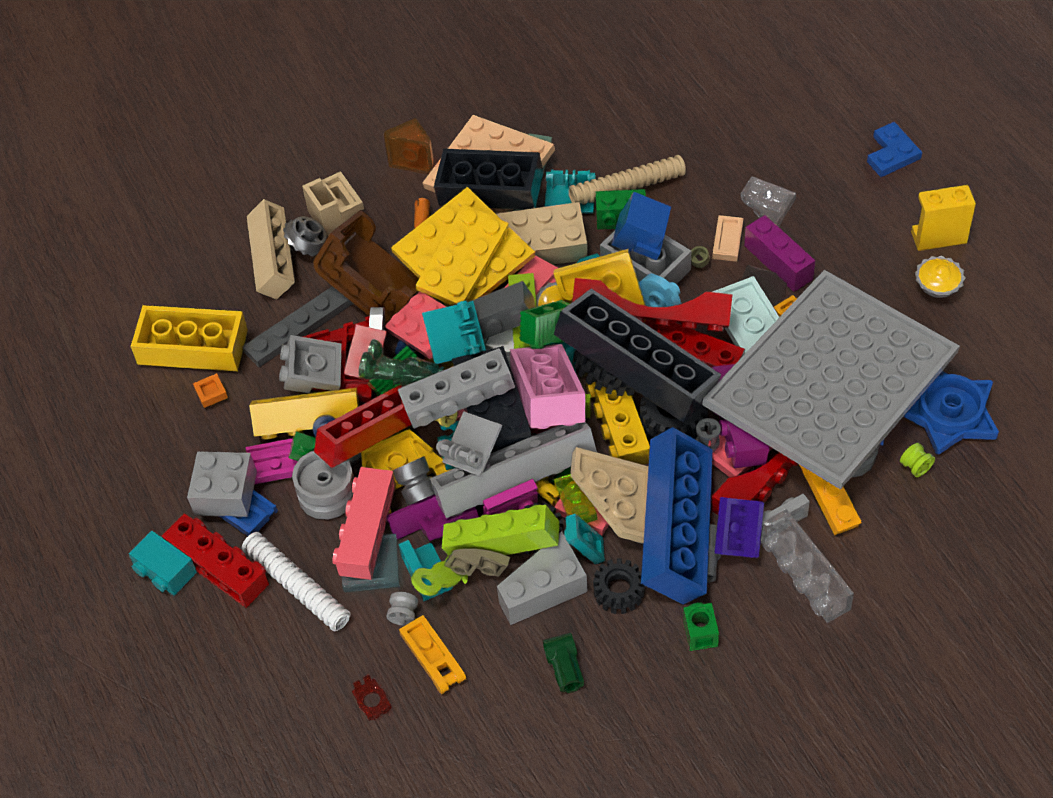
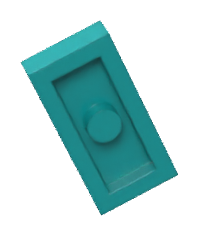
[564,513,605,564]

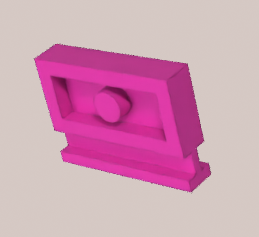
[246,438,298,484]
[483,479,538,515]

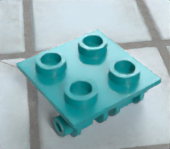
[545,169,596,213]
[422,301,486,365]

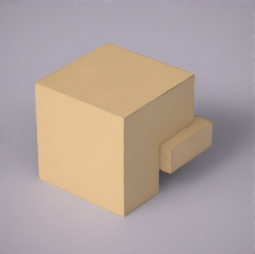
[302,171,364,236]

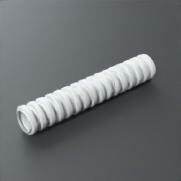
[242,532,350,631]

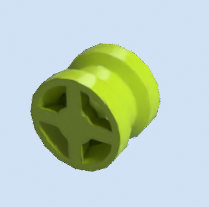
[900,443,935,477]

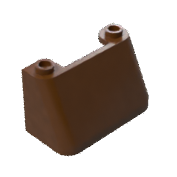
[314,210,420,325]

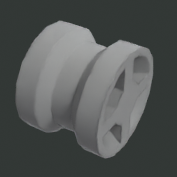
[386,592,418,626]

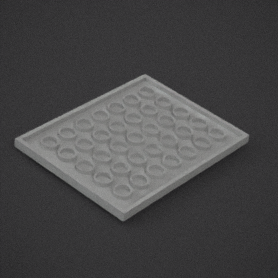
[702,270,960,490]

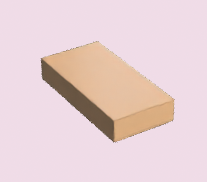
[712,215,743,262]

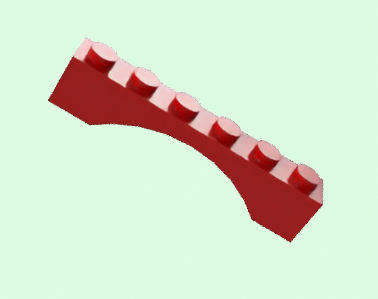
[572,278,733,332]
[711,452,798,515]

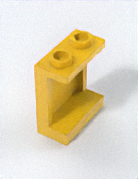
[911,185,976,251]

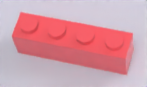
[333,467,396,580]

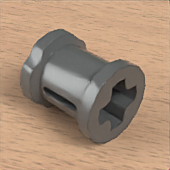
[696,418,721,452]

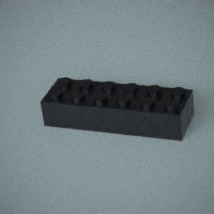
[553,288,721,423]

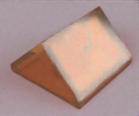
[384,118,435,175]

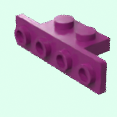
[386,494,479,541]

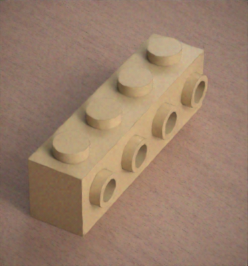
[247,199,295,299]

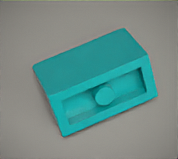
[398,540,453,602]

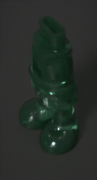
[358,339,445,387]

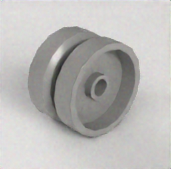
[292,451,354,519]

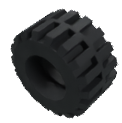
[640,396,708,442]

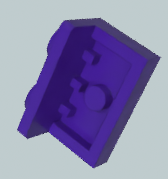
[714,497,764,558]

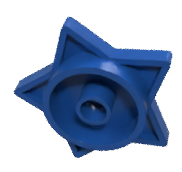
[903,371,999,455]

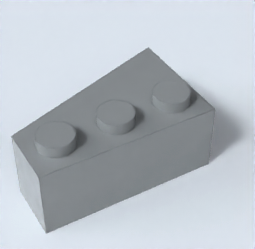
[497,531,587,625]

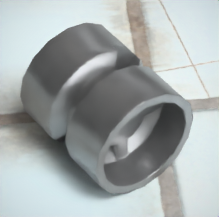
[392,456,435,506]

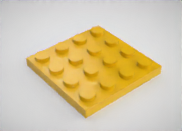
[391,187,535,307]

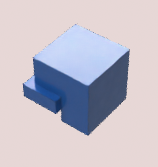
[611,192,671,260]

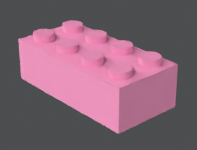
[510,344,585,429]

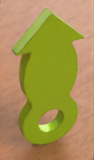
[411,556,468,596]

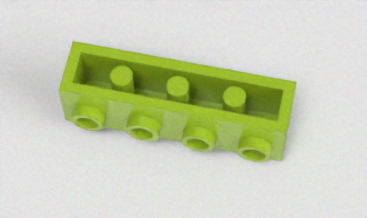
[442,505,559,556]

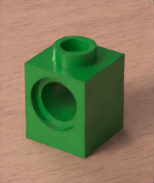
[683,603,719,651]

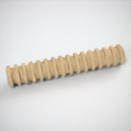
[569,155,686,205]

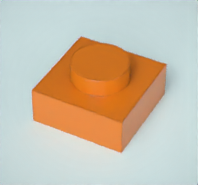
[193,373,228,408]

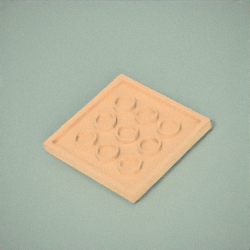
[423,115,555,214]

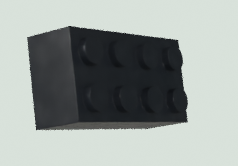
[434,148,544,210]
[452,346,531,453]

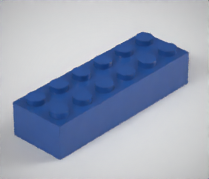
[641,427,713,604]

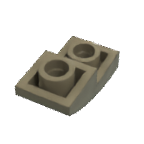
[444,549,510,577]

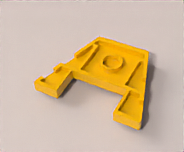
[361,429,452,515]

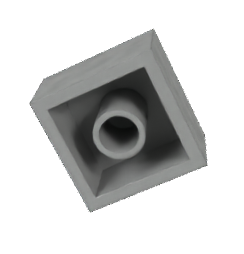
[187,452,257,517]

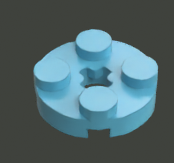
[639,273,681,307]

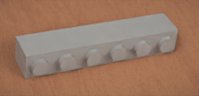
[430,422,597,518]

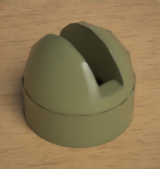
[691,246,710,268]

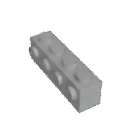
[398,348,515,428]

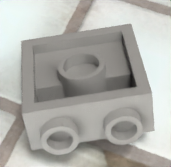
[279,335,341,393]

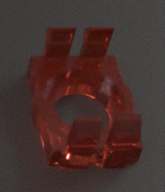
[352,674,392,721]

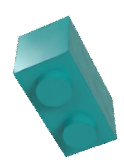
[129,531,197,596]

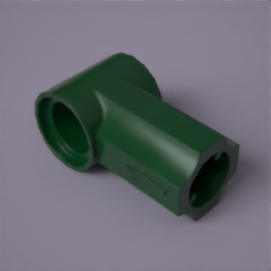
[543,632,584,693]

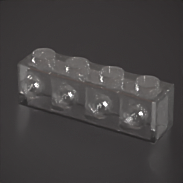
[761,509,854,623]

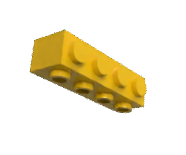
[586,382,650,465]
[249,387,359,439]

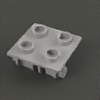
[436,411,502,477]

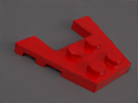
[303,316,373,403]

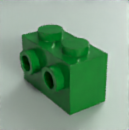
[596,189,646,230]

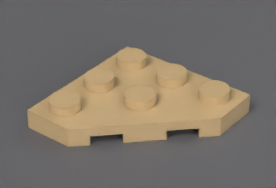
[570,447,649,543]

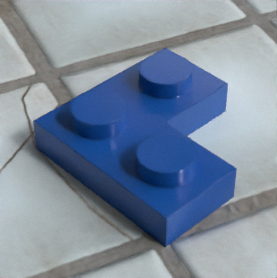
[867,122,922,177]

